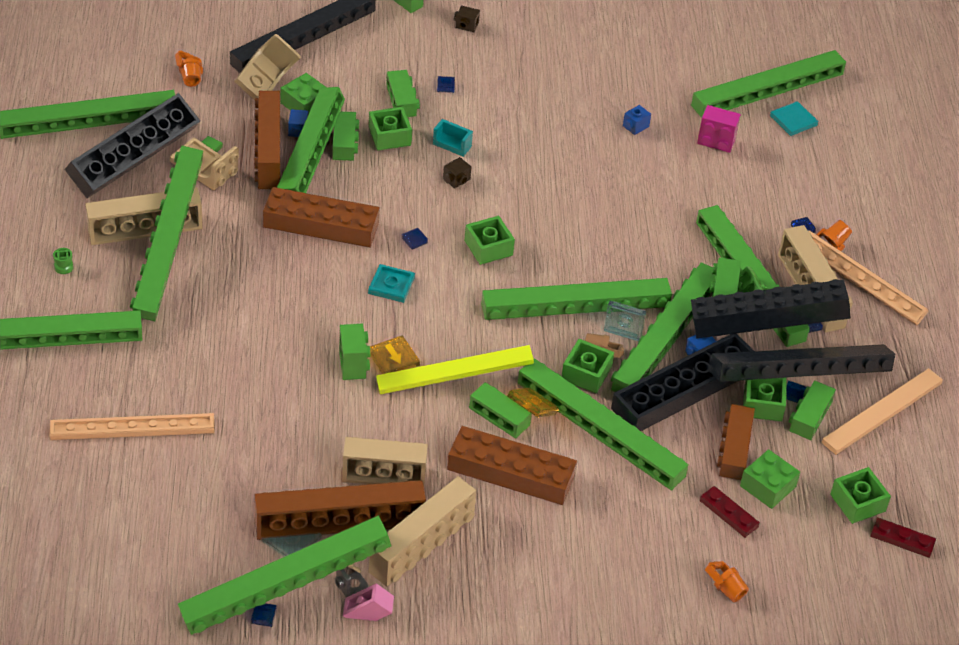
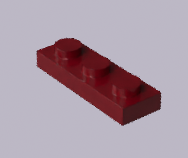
[700,486,760,538]
[870,517,937,558]

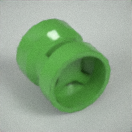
[53,248,74,274]

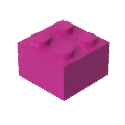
[697,105,741,153]

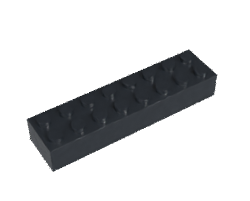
[65,93,200,198]
[691,279,851,339]
[611,334,754,431]

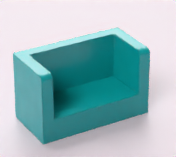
[433,119,473,157]

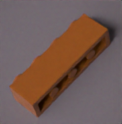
[717,404,755,480]

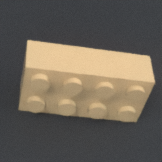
[342,437,428,486]

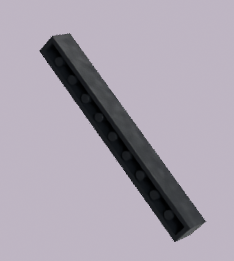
[230,0,376,73]
[709,344,896,382]

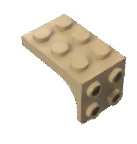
[234,34,301,100]
[170,138,239,191]

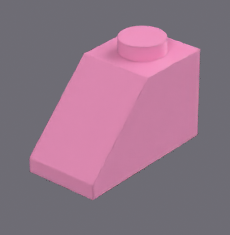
[343,583,394,621]

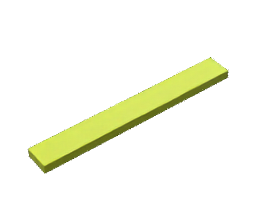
[376,345,534,394]

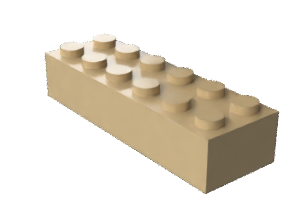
[85,187,203,245]
[778,225,853,333]
[369,476,476,587]

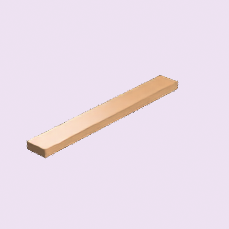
[808,231,928,326]
[822,368,943,455]
[50,413,215,440]

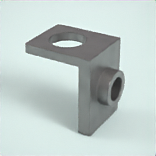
[335,569,369,598]

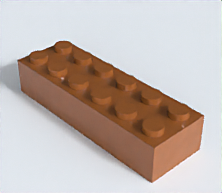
[254,90,280,189]
[263,187,380,248]
[447,425,577,505]

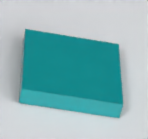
[770,101,819,136]
[368,264,415,303]

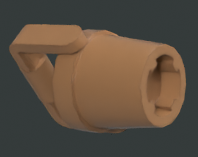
[585,333,625,358]

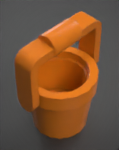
[175,50,203,87]
[816,220,852,251]
[705,561,749,603]

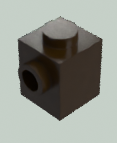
[454,5,480,33]
[443,157,472,189]

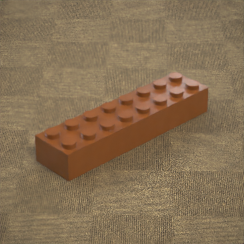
[255,480,426,540]

